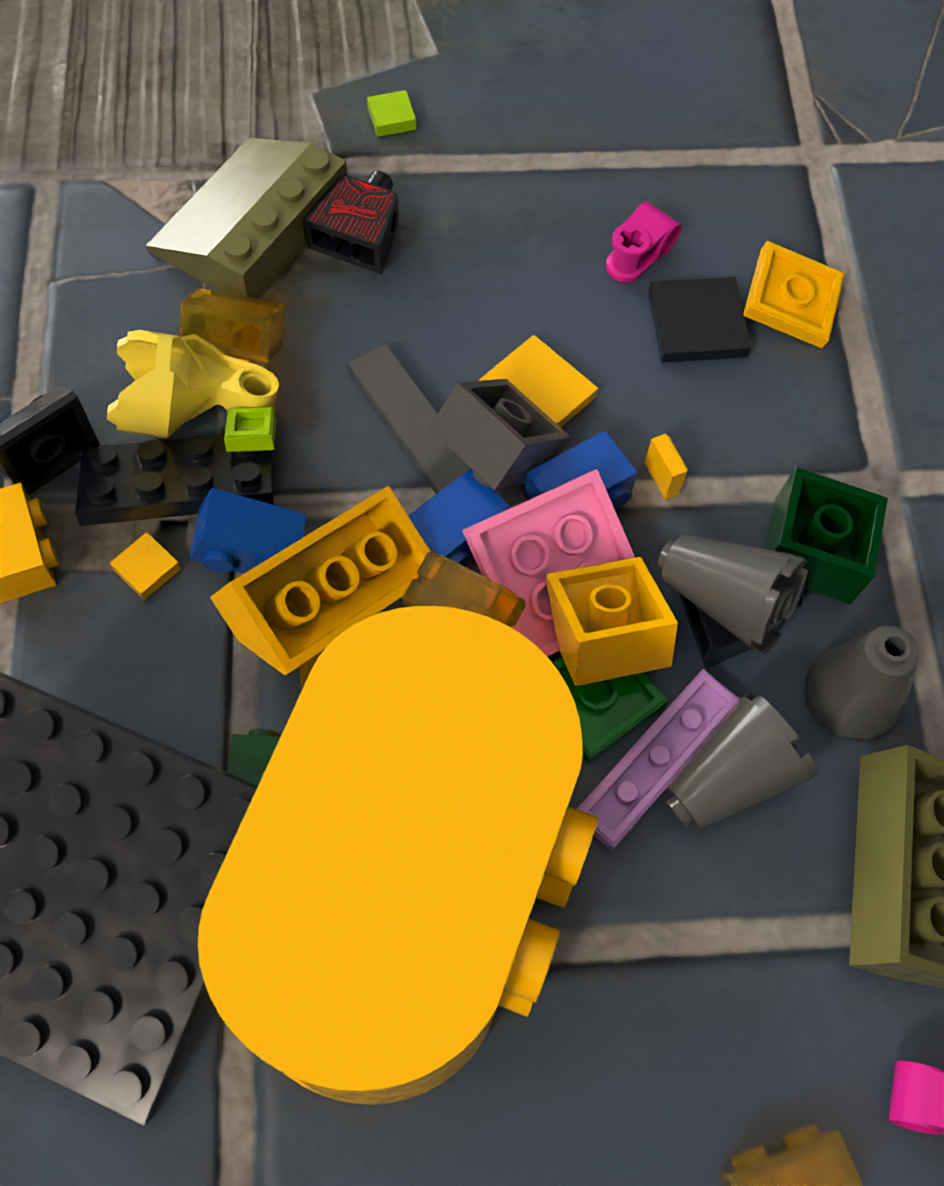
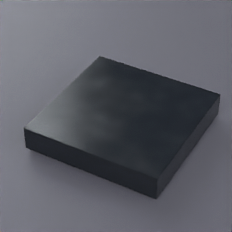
[648,277,751,363]

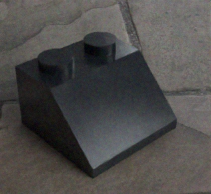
[0,386,100,495]

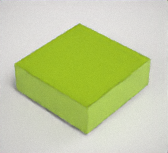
[367,90,416,137]
[224,407,277,452]

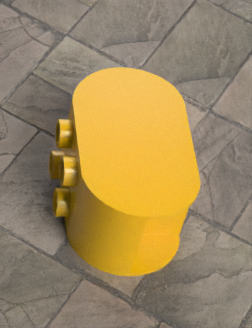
[198,606,599,1105]

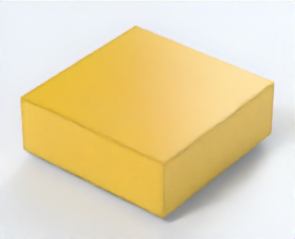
[644,434,688,500]
[110,532,181,601]

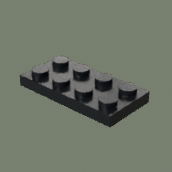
[75,435,274,526]

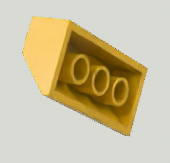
[210,485,442,675]

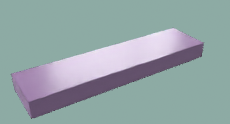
[577,669,740,851]

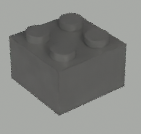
[429,379,571,491]

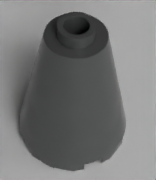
[658,535,808,654]
[806,626,919,741]
[665,691,818,830]

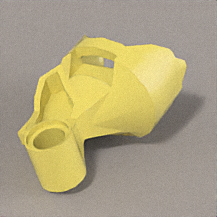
[107,330,279,439]

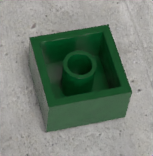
[764,467,888,605]

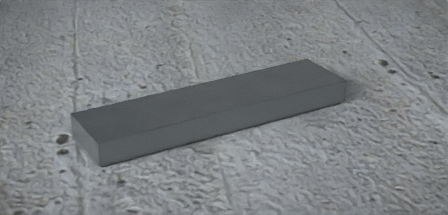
[347,343,471,494]

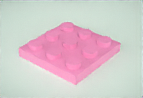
[462,469,635,657]

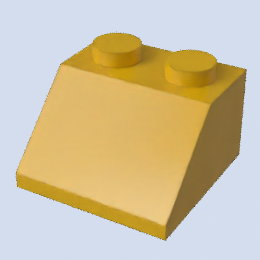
[546,557,678,686]

